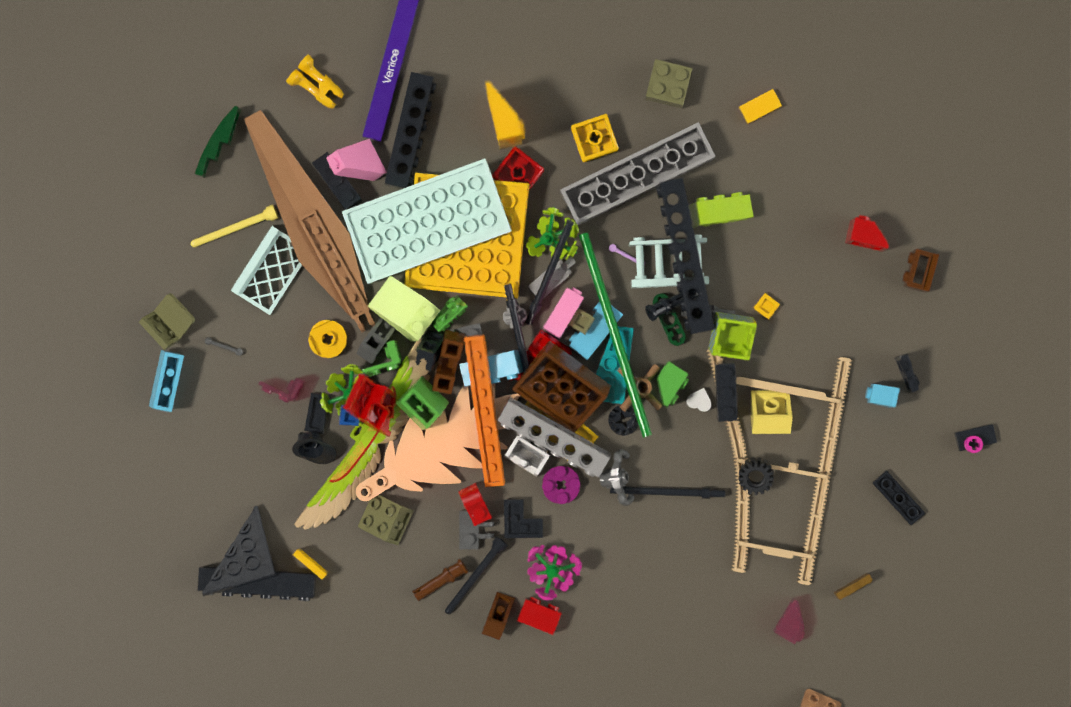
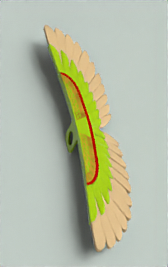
[295,338,430,529]

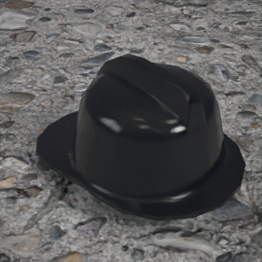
[292,432,337,464]

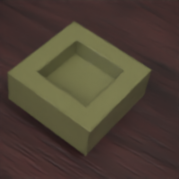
[568,308,595,335]

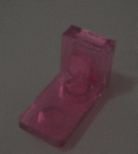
[259,377,305,403]

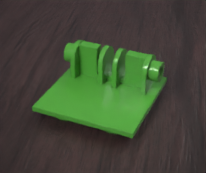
[431,296,468,333]

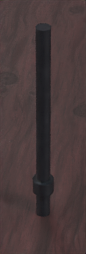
[525,219,574,325]
[504,283,530,372]
[610,486,725,499]

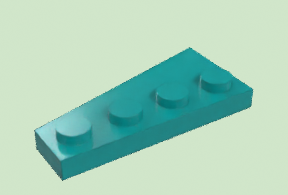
[596,326,634,404]

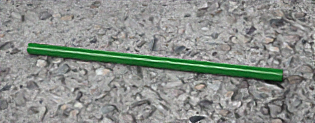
[579,232,652,437]

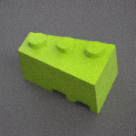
[688,192,754,228]

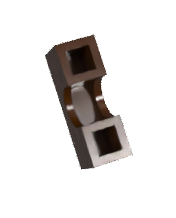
[432,330,464,394]

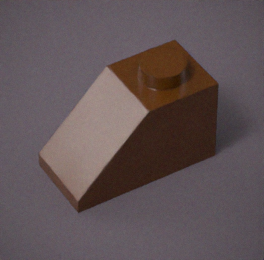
[482,592,515,640]

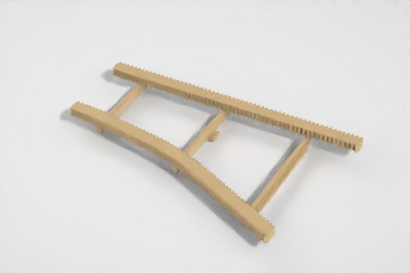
[706,349,852,585]

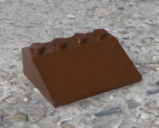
[512,340,611,433]

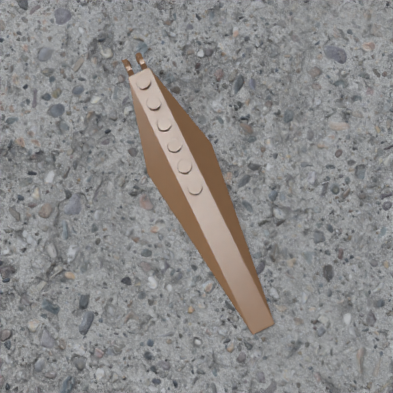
[244,110,376,332]

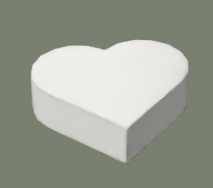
[686,388,711,412]

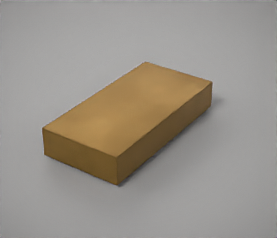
[834,573,872,600]

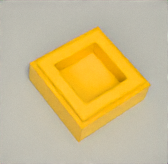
[753,293,780,320]

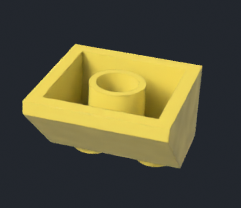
[751,390,792,434]

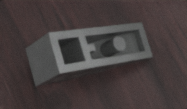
[356,318,396,364]

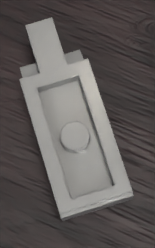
[528,257,576,298]

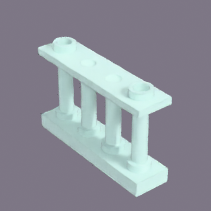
[629,235,709,288]

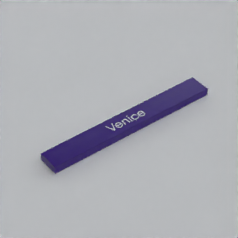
[362,0,419,142]

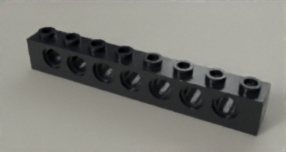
[656,177,714,334]

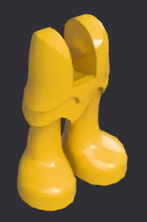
[286,54,344,109]

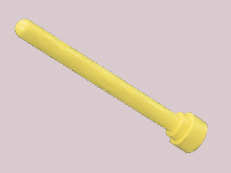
[191,204,279,247]

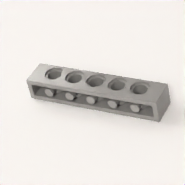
[498,397,612,477]

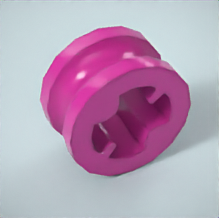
[964,436,983,453]

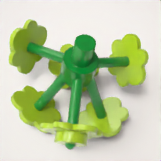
[526,207,579,260]
[320,364,363,416]

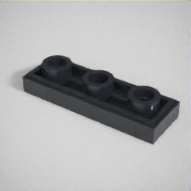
[872,470,925,526]

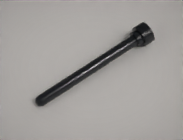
[445,536,509,614]

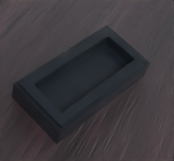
[304,393,331,434]
[954,424,997,451]

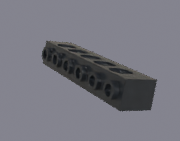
[385,72,437,189]

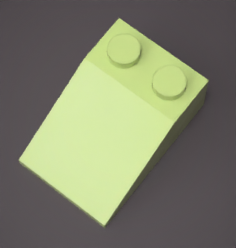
[368,276,440,342]

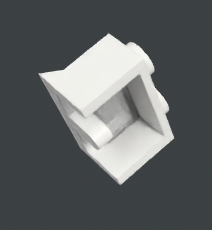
[504,436,550,477]

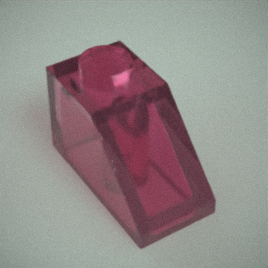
[773,598,805,644]

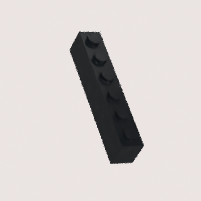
[197,567,316,601]

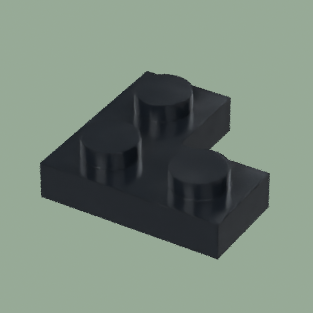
[504,499,543,538]

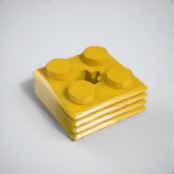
[571,114,619,163]

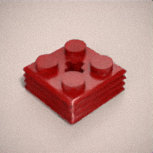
[492,146,544,190]

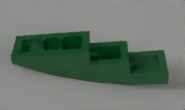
[195,106,241,178]

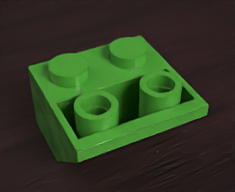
[656,361,689,407]
[396,376,449,430]

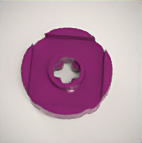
[542,466,580,504]

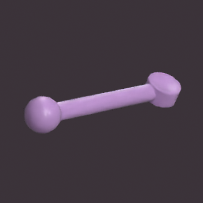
[609,244,645,266]

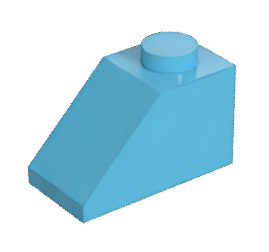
[865,384,900,408]

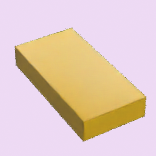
[739,89,782,124]
[293,549,328,579]

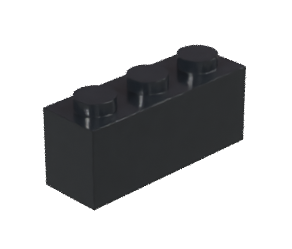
[312,152,363,210]
[714,361,738,422]

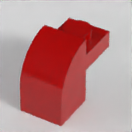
[458,483,492,526]

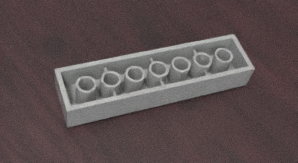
[560,122,716,226]

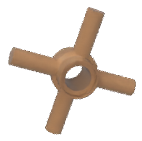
[617,364,662,412]

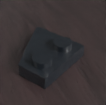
[895,354,920,393]

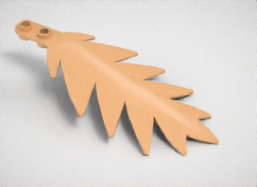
[356,383,520,501]

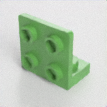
[362,340,403,377]

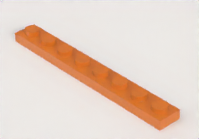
[464,334,505,487]

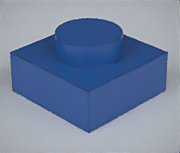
[339,405,360,426]

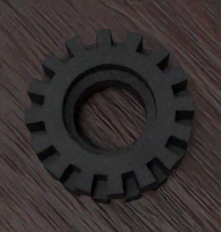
[739,457,774,495]

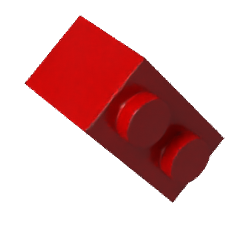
[517,596,562,635]

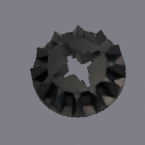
[608,405,638,436]

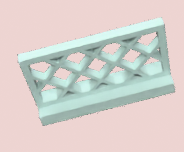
[231,226,302,315]

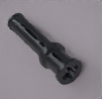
[645,289,698,321]

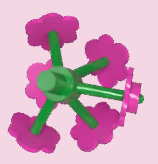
[527,545,582,600]

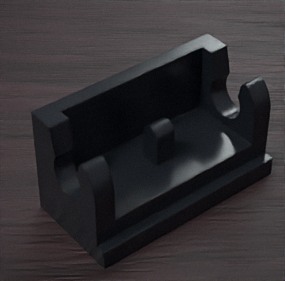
[416,330,444,372]

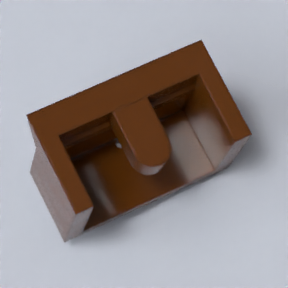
[902,249,940,293]

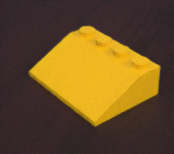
[485,82,525,150]

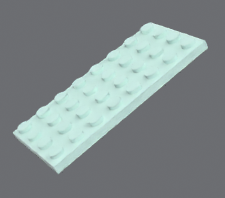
[342,159,512,284]

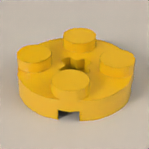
[308,320,347,358]

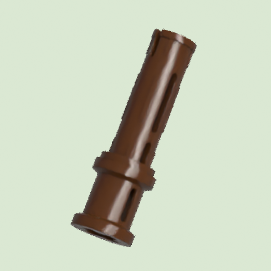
[412,558,469,601]

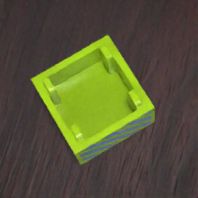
[708,312,757,360]

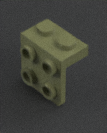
[139,293,195,350]

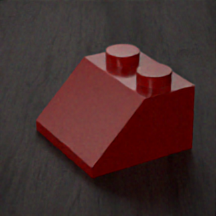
[845,215,889,252]

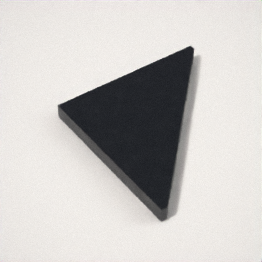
[202,505,276,597]

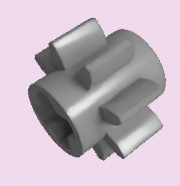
[503,304,527,328]

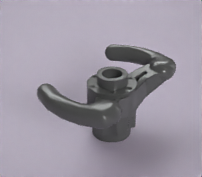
[600,449,635,506]

